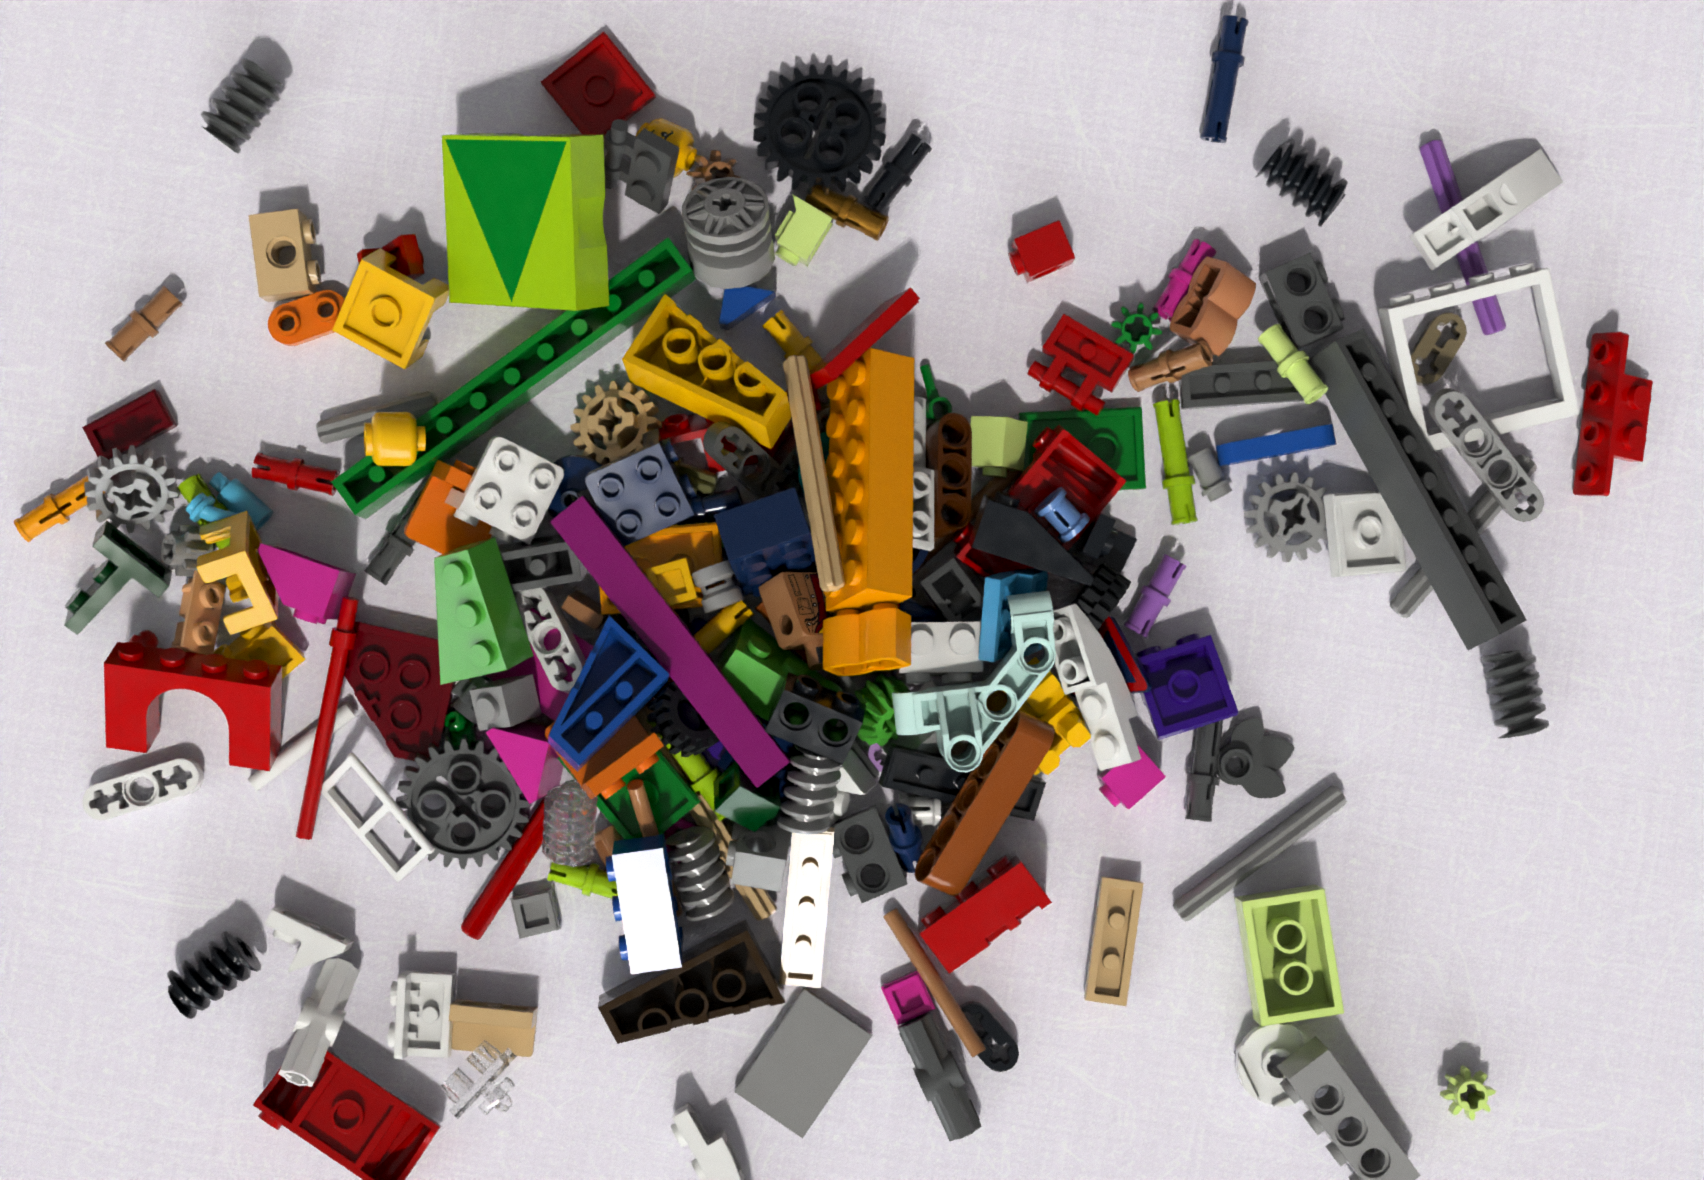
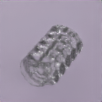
[542,779,598,867]

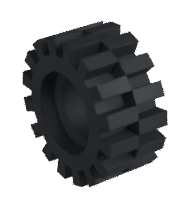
[1070,562,1131,629]
[647,681,720,757]

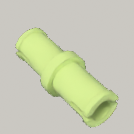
[1258,324,1328,404]

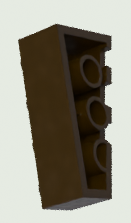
[598,919,785,1044]

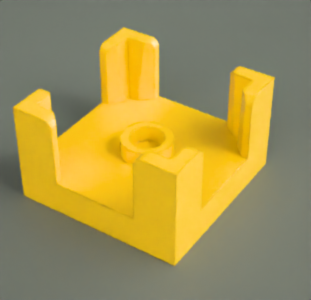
[332,248,449,369]
[196,511,279,635]

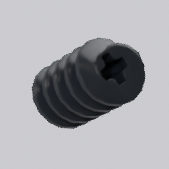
[1255,138,1348,227]
[167,931,261,1019]

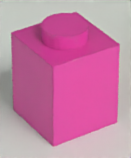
[1097,745,1166,810]

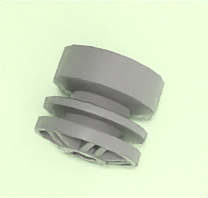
[682,177,775,289]

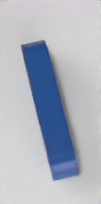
[1216,424,1337,466]

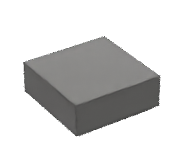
[510,888,561,939]

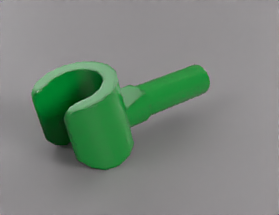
[920,364,952,421]

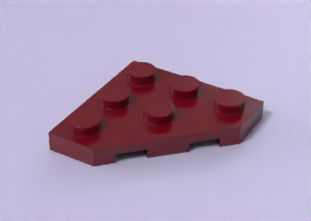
[344,621,456,762]

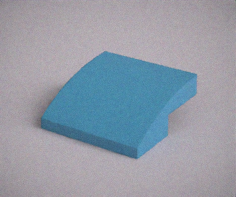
[978,568,1048,662]

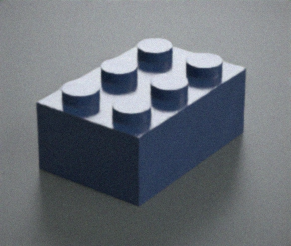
[714,487,817,597]

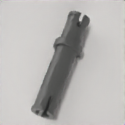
[364,476,430,585]
[1185,720,1223,822]

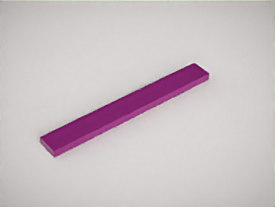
[550,495,791,788]

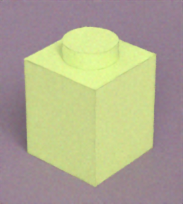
[970,416,1028,478]

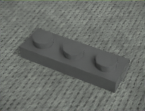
[1179,361,1304,410]

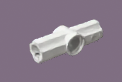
[278,958,360,1087]

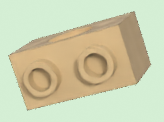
[248,208,321,302]

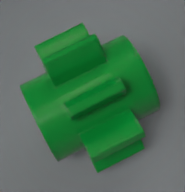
[1111,302,1163,354]

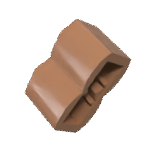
[1170,257,1256,356]

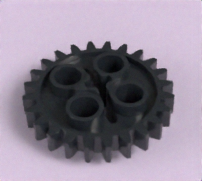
[753,64,886,195]

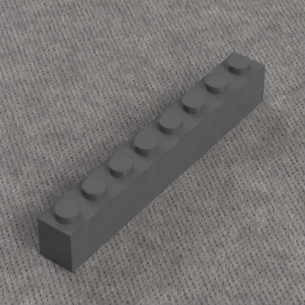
[1307,329,1527,650]

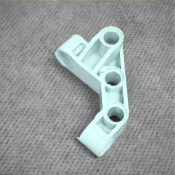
[892,591,1056,773]

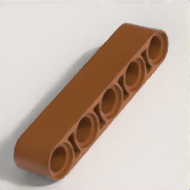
[915,710,1055,896]

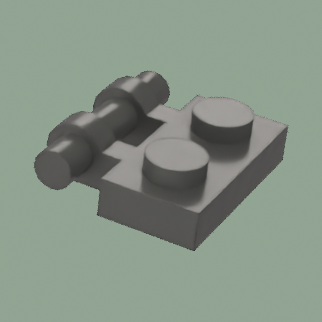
[604,119,680,214]

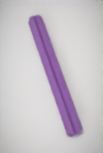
[1420,139,1506,335]

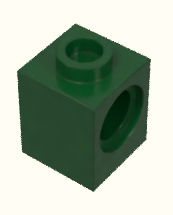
[713,761,781,832]

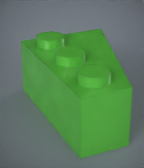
[434,537,534,685]
[717,618,842,726]

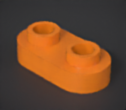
[268,290,345,346]

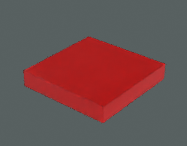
[541,32,656,139]

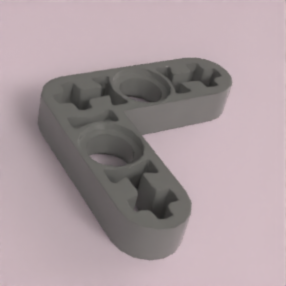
[703,402,830,499]

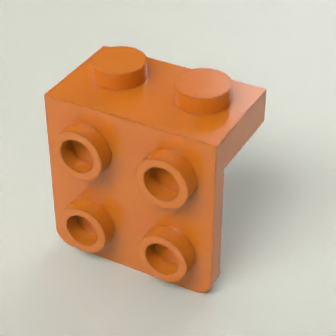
[404,459,492,554]
[544,716,664,800]

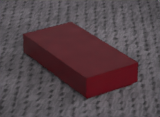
[82,389,177,460]

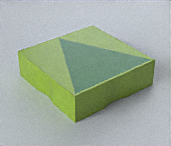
[442,133,609,311]

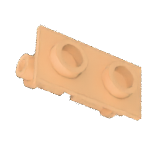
[171,570,226,655]

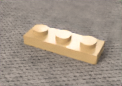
[1084,876,1144,1006]

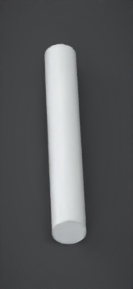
[248,703,357,790]

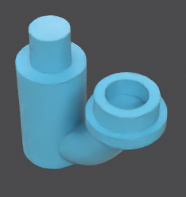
[186,472,273,531]

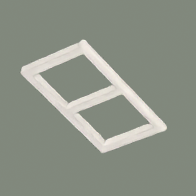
[321,753,435,882]

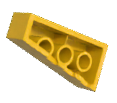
[622,294,792,449]

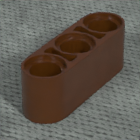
[926,413,972,538]

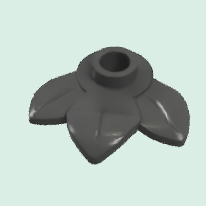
[1217,718,1295,798]

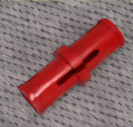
[252,452,340,496]

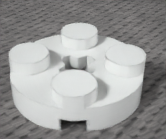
[1235,1022,1311,1107]

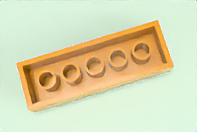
[823,348,914,613]

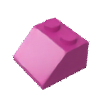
[258,543,356,624]

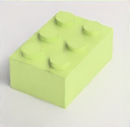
[1234,885,1344,1026]

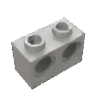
[726,806,791,892]

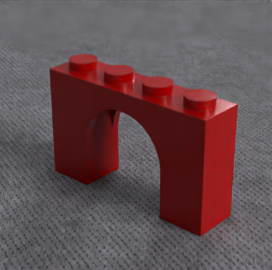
[104,642,282,771]

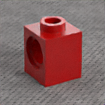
[1008,220,1075,283]

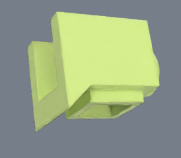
[775,195,833,267]

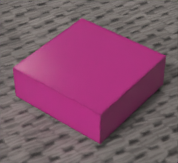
[881,970,935,1025]

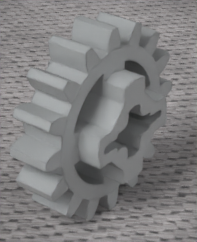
[84,445,178,533]
[1244,472,1328,562]

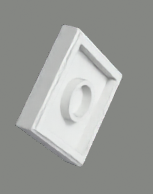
[1323,491,1407,578]

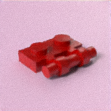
[1027,314,1134,416]

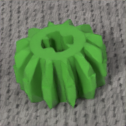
[854,674,911,746]

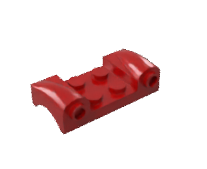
[953,425,1127,578]
[253,1050,441,1180]

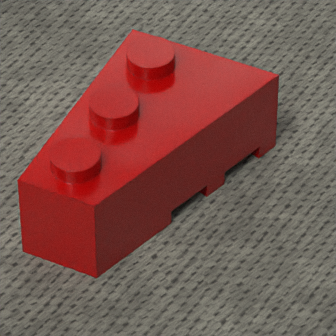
[918,855,1052,974]

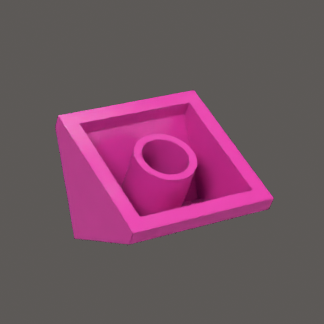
[486,721,564,804]

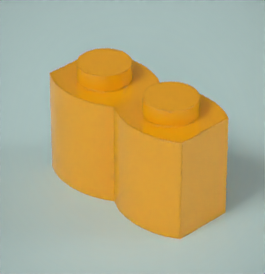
[823,603,911,676]

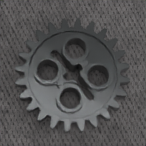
[396,734,531,869]

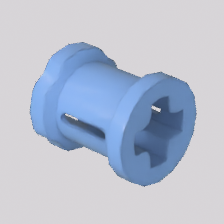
[1034,487,1090,543]

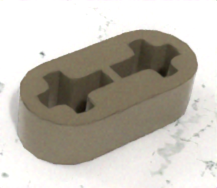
[1410,313,1467,386]

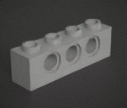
[1276,1036,1421,1180]

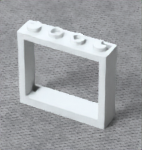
[1378,262,1580,451]

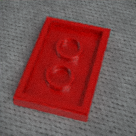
[809,287,920,391]

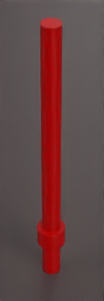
[296,596,359,840]

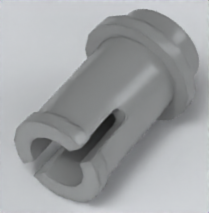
[1187,447,1232,502]

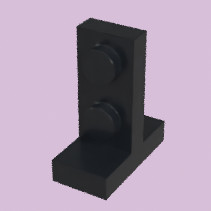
[1068,513,1137,574]

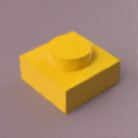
[646,558,697,606]

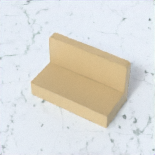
[448,999,538,1057]

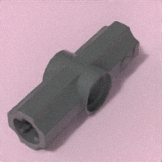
[897,1012,982,1141]

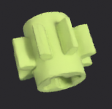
[1440,1065,1496,1120]

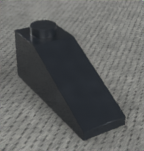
[968,491,1094,586]

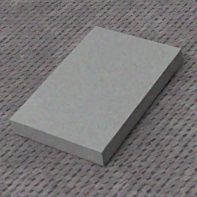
[734,987,872,1139]

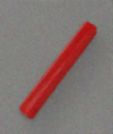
[461,794,565,940]

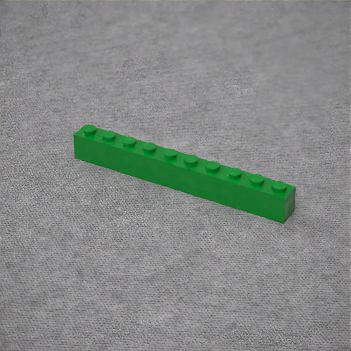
[331,237,696,519]

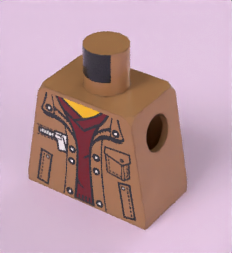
[759,572,836,670]

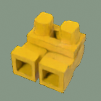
[986,657,1091,775]

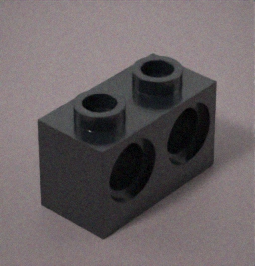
[765,672,866,764]

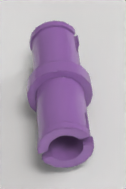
[1124,554,1187,638]

